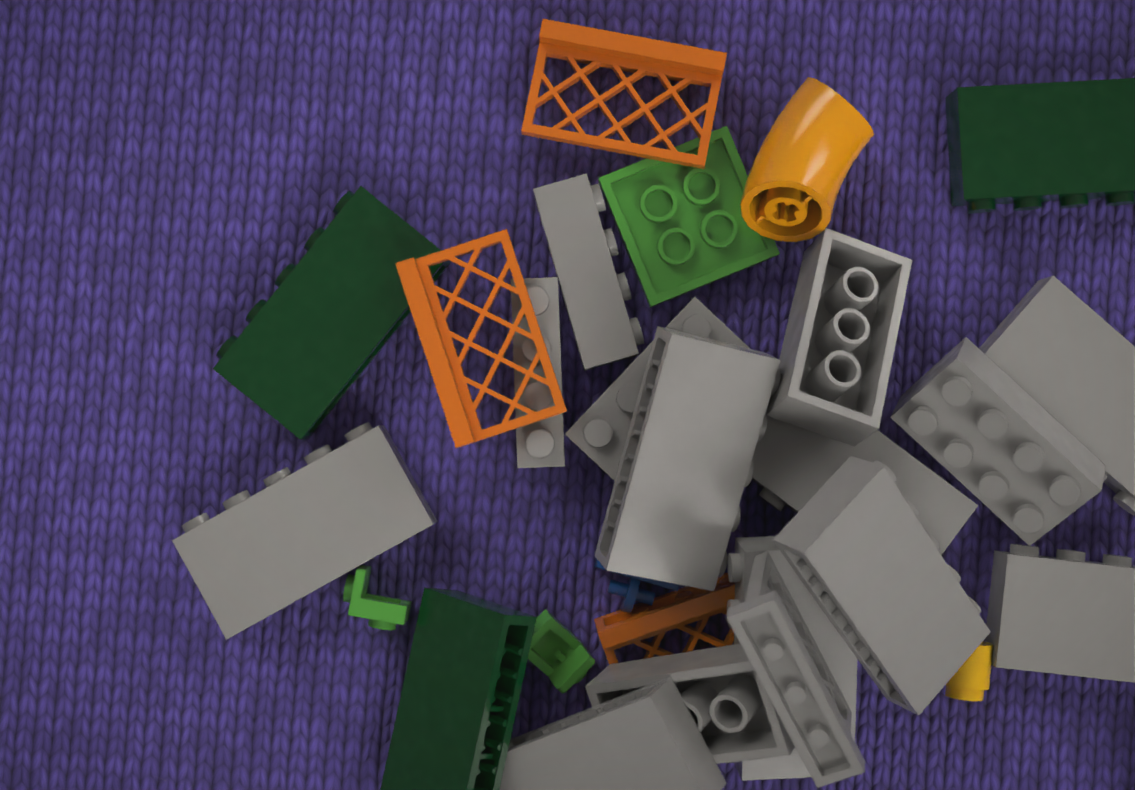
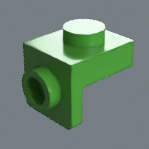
[343,565,412,630]
[528,609,595,694]

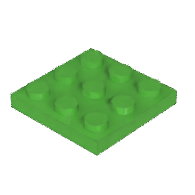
[598,126,780,308]

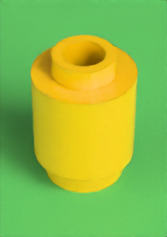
[945,640,993,701]

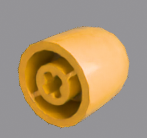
[741,77,874,242]

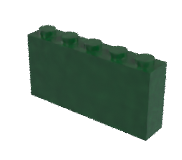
[945,78,1135,213]
[213,186,451,440]
[380,587,537,790]

